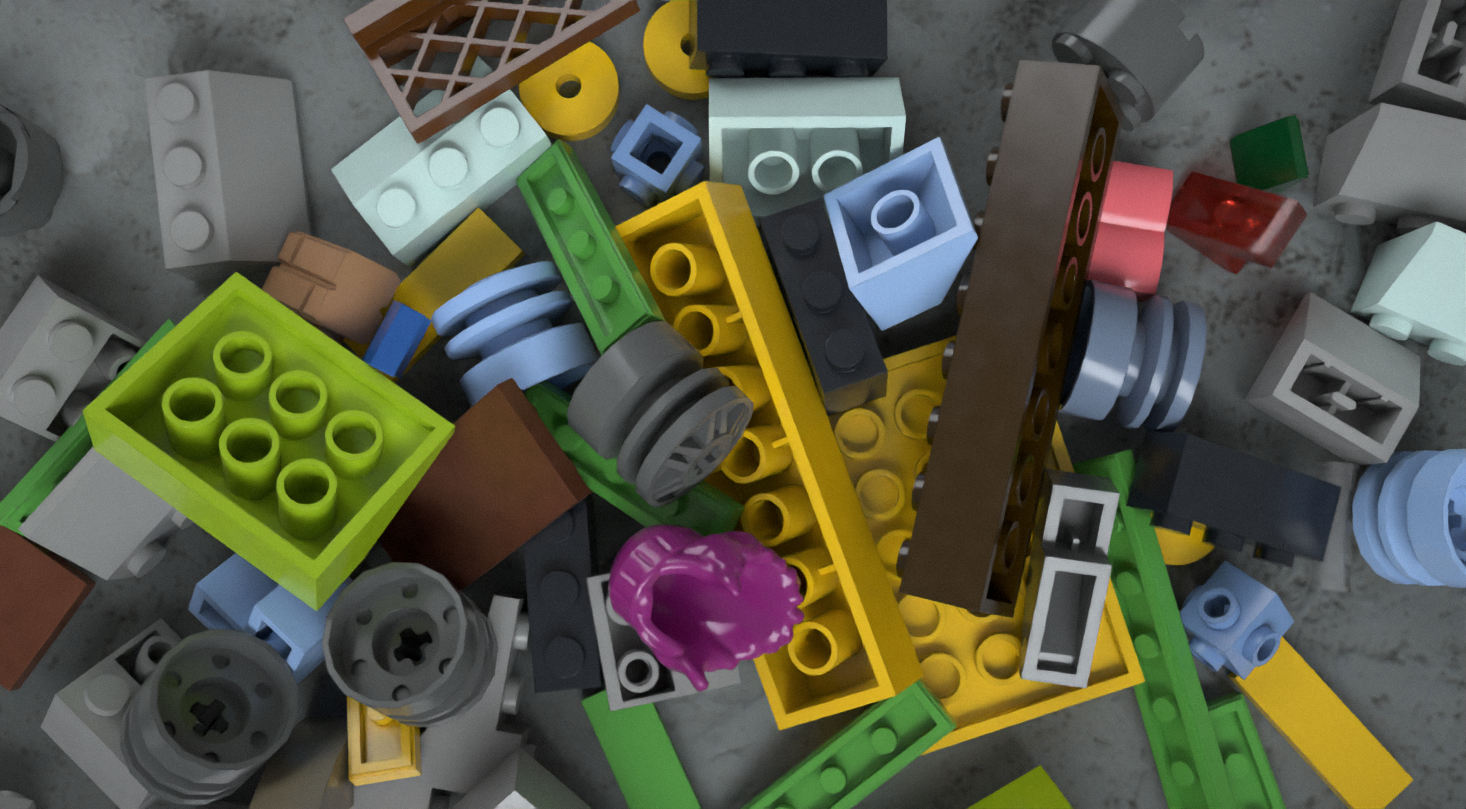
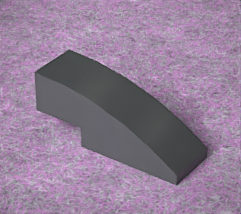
[1019,469,1120,688]

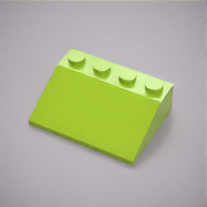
[82,272,455,611]

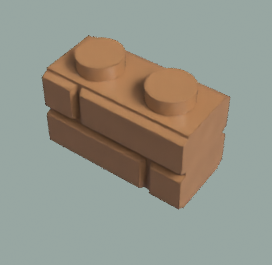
[262,230,400,345]

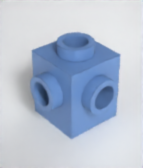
[611,104,706,207]
[1180,560,1294,680]

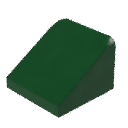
[1230,115,1309,197]

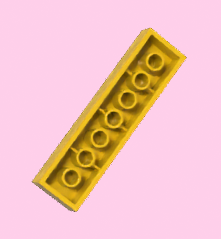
[615,181,924,730]

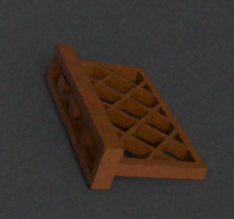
[343,0,640,144]

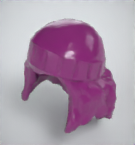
[608,525,805,692]

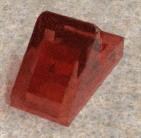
[1165,171,1307,274]

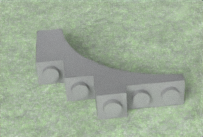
[194,591,538,809]

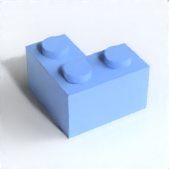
[188,553,352,684]

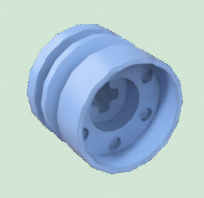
[431,261,600,407]
[1352,449,1466,588]

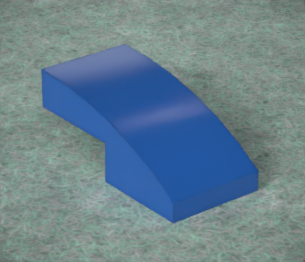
[362,300,431,379]

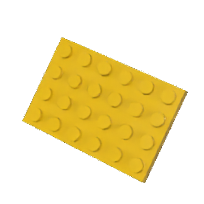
[827,335,1145,756]

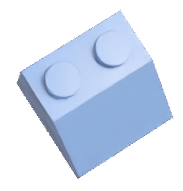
[823,137,978,331]

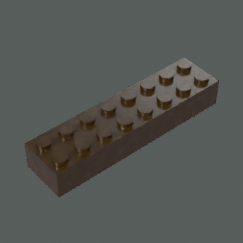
[896,59,1124,618]

